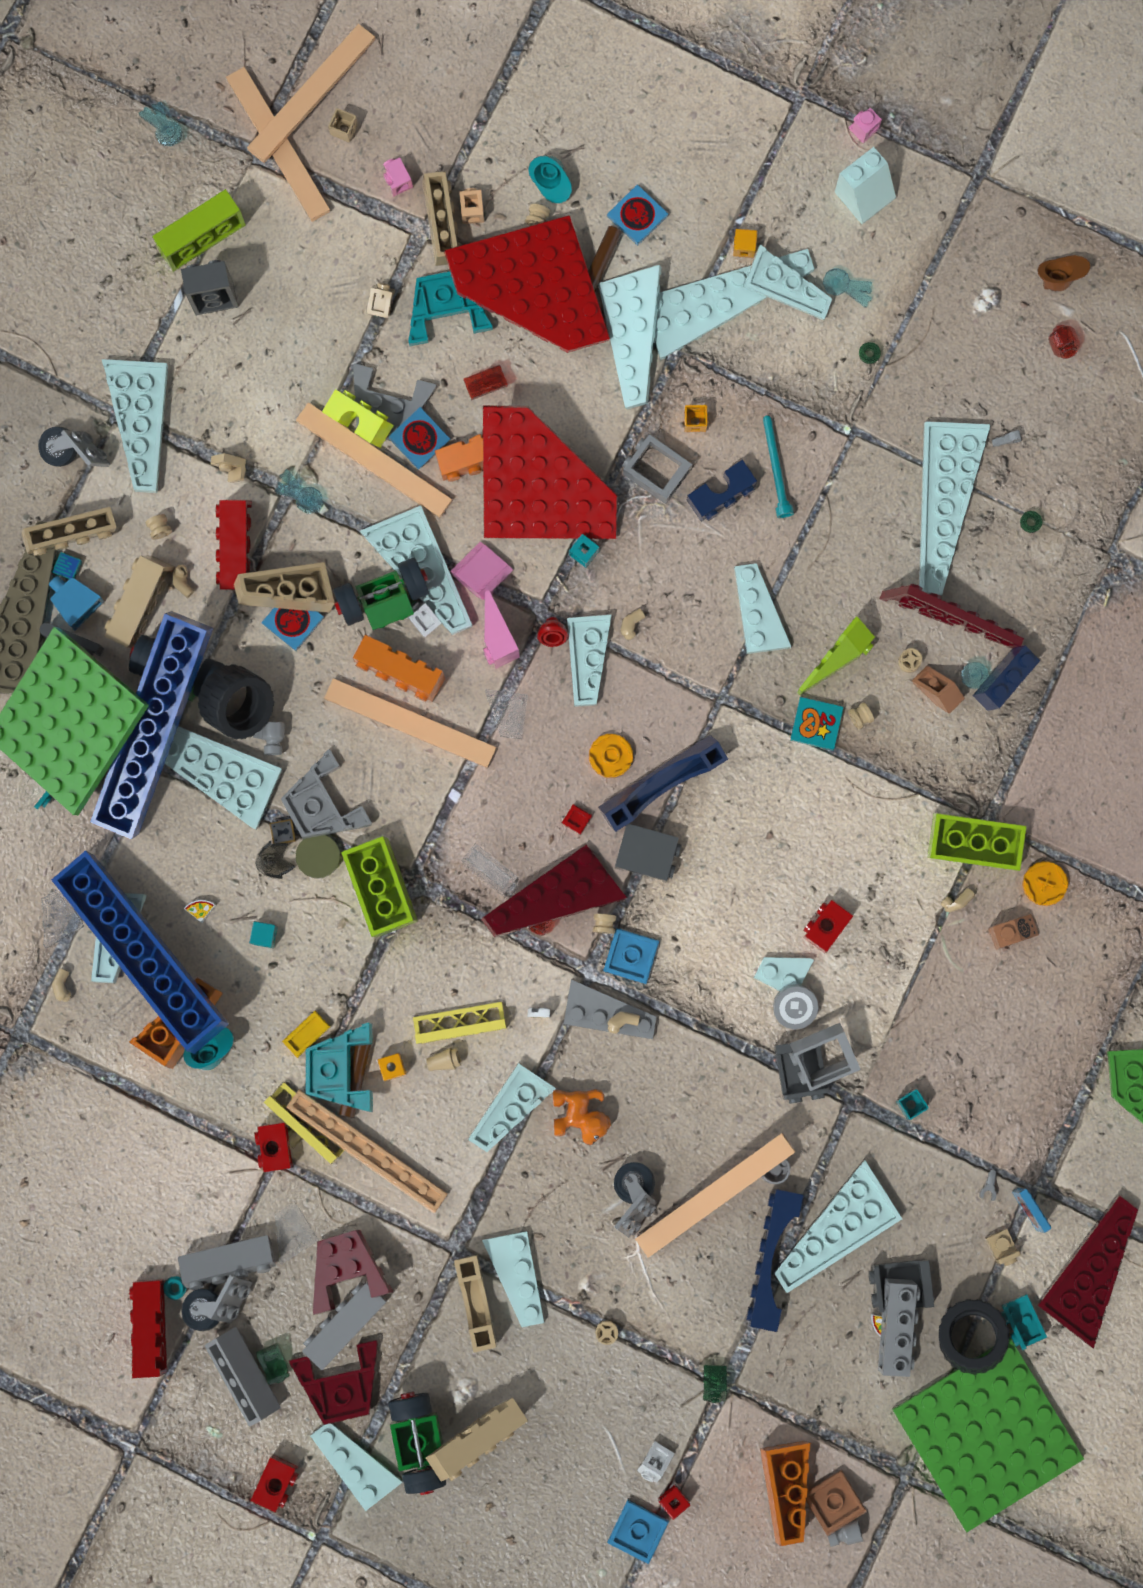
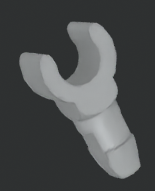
[992,430,1022,447]
[979,1170,996,1201]

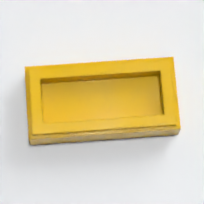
[282,1011,331,1058]

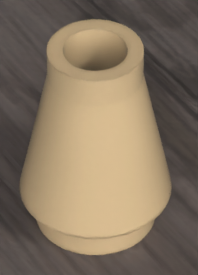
[426,1048,461,1071]

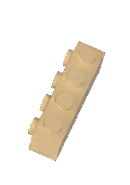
[423,171,460,266]
[21,507,116,556]

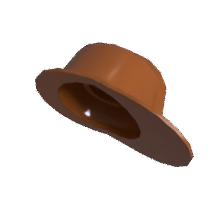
[1037,255,1090,291]

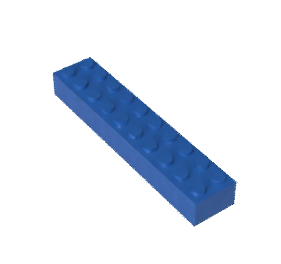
[90,611,213,839]
[51,850,229,1054]

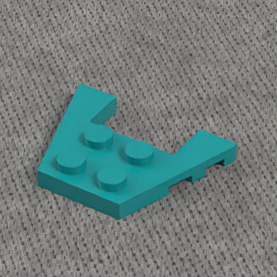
[408,271,493,347]
[306,1022,373,1112]

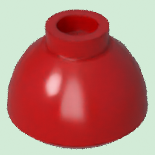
[537,617,568,647]

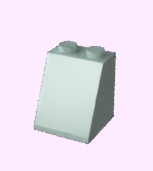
[835,147,896,224]

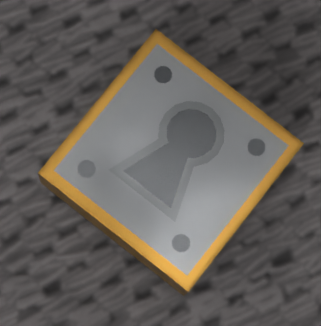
[270,819,296,846]

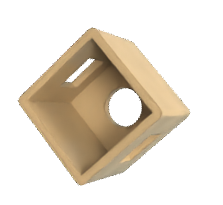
[328,108,358,142]

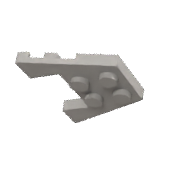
[353,363,437,441]
[281,749,372,839]

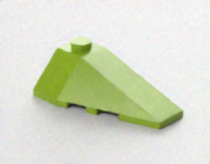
[797,616,875,696]

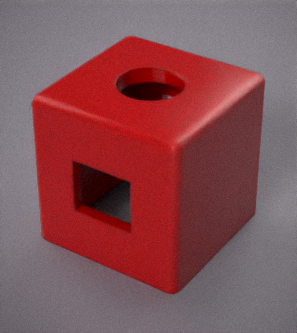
[658,1484,691,1520]

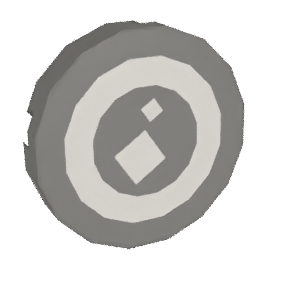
[773,984,819,1030]

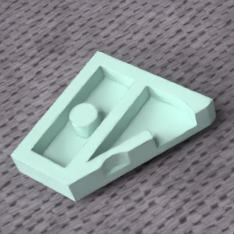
[753,957,814,992]

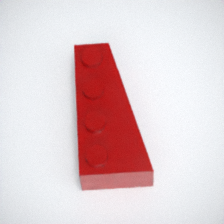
[215,500,252,590]
[129,1279,167,1378]

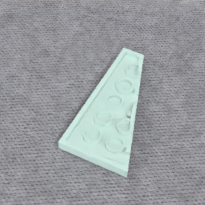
[598,265,662,410]
[102,359,168,493]
[360,506,473,635]
[774,1160,902,1293]

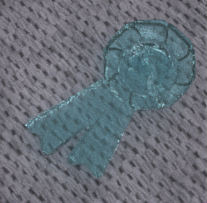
[139,102,183,146]
[823,268,872,308]
[275,469,323,514]
[961,662,989,689]

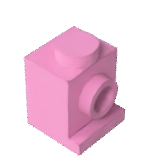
[849,108,882,143]
[383,157,413,197]

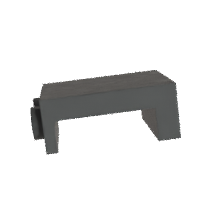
[614,824,682,883]
[774,1043,830,1104]
[868,1259,934,1313]

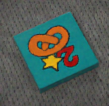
[790,697,843,751]

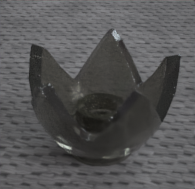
[255,841,296,879]

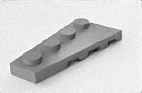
[564,979,656,1039]

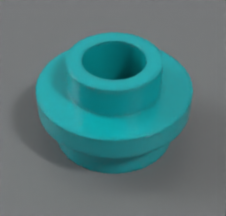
[163,1276,187,1300]

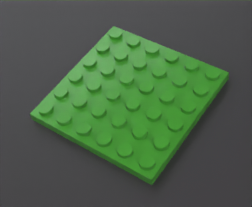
[0,627,149,816]
[892,1337,1084,1533]

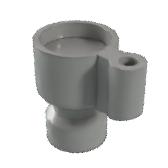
[253,722,285,755]
[828,1518,863,1547]

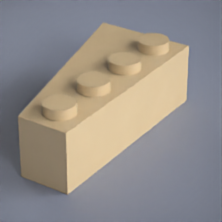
[104,556,176,648]
[234,562,335,613]
[426,1397,528,1481]

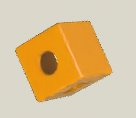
[733,229,757,258]
[684,405,707,432]
[377,1053,407,1081]

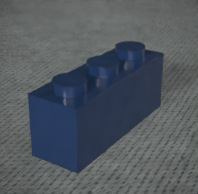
[972,645,1040,711]

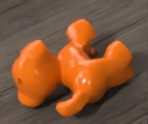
[553,1089,611,1145]

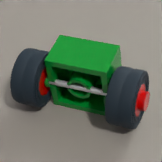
[333,557,429,630]
[129,635,225,702]
[388,1391,446,1495]

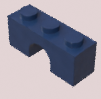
[686,460,757,522]

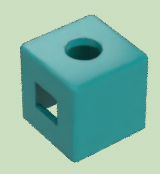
[569,534,599,568]
[249,921,278,949]
[896,1089,929,1120]

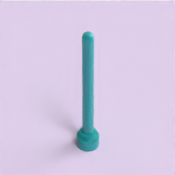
[763,415,794,518]

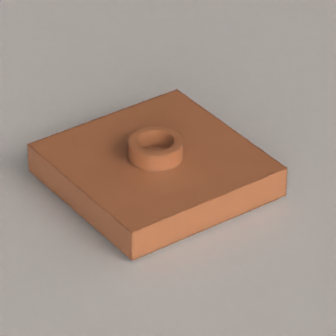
[806,1470,867,1536]

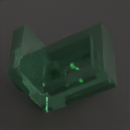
[256,1343,290,1385]
[703,1365,727,1403]

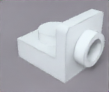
[407,600,441,637]
[637,1441,675,1483]

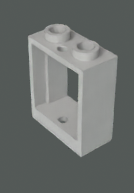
[622,434,692,504]
[789,1023,861,1091]

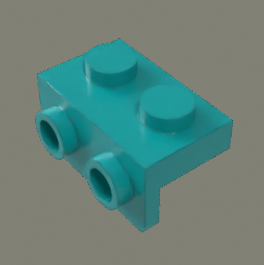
[1001,1294,1047,1350]

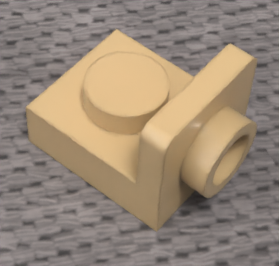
[366,283,395,318]
[211,453,246,483]
[985,1229,1021,1266]

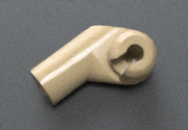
[172,564,195,598]
[620,608,645,640]
[941,888,975,913]
[52,968,72,1002]
[607,1011,640,1034]

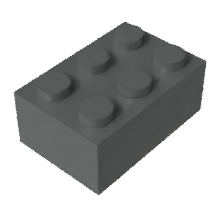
[181,260,238,316]

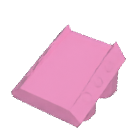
[450,542,513,600]

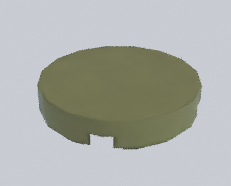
[296,835,340,879]

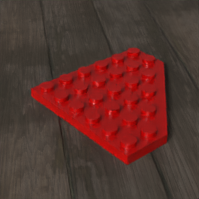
[444,215,610,353]
[483,405,617,539]

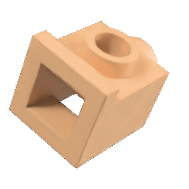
[459,188,484,224]

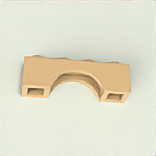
[454,1254,497,1353]

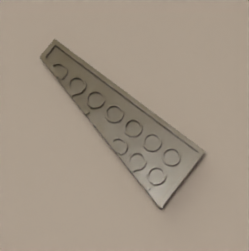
[0,521,56,695]

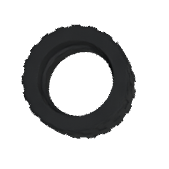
[198,664,274,740]
[939,1299,1009,1374]

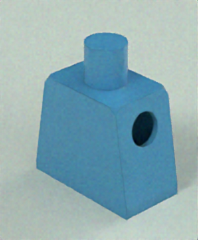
[49,576,105,631]

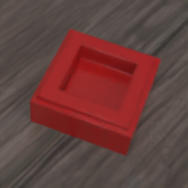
[561,804,592,835]

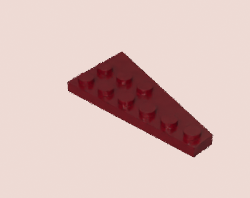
[879,584,1024,648]
[481,844,627,937]
[1037,1195,1138,1349]

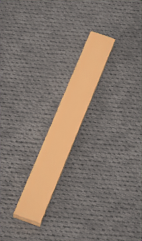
[247,24,375,163]
[226,67,330,222]
[296,402,452,519]
[324,678,496,769]
[286,1089,448,1214]
[635,1133,796,1258]

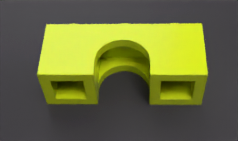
[322,389,394,448]

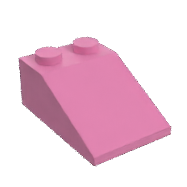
[483,590,520,669]

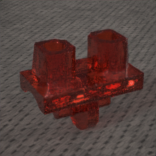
[463,365,508,400]

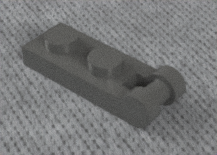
[39,623,104,656]

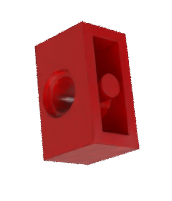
[803,900,853,954]
[254,1123,293,1172]
[250,1455,299,1513]

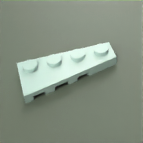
[743,245,832,320]
[734,563,791,654]
[567,615,611,707]
[91,893,147,984]
[468,1063,556,1152]
[482,1231,544,1327]
[310,1423,403,1511]

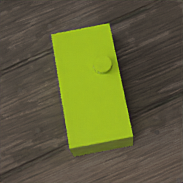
[152,189,246,272]
[927,813,1026,871]
[341,836,418,937]

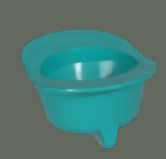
[528,155,572,203]
[183,1027,234,1070]

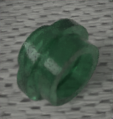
[859,342,881,364]
[1020,511,1042,533]

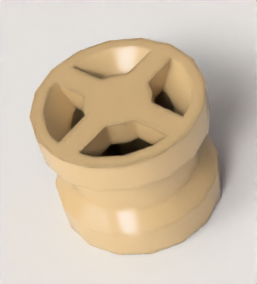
[525,204,550,226]
[145,514,172,540]
[898,648,922,673]
[848,702,874,730]
[592,914,616,934]
[595,1320,618,1345]

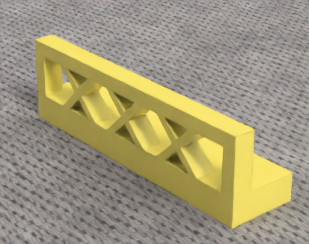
[413,1002,507,1044]
[263,1082,344,1164]

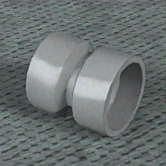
[761,1159,790,1184]

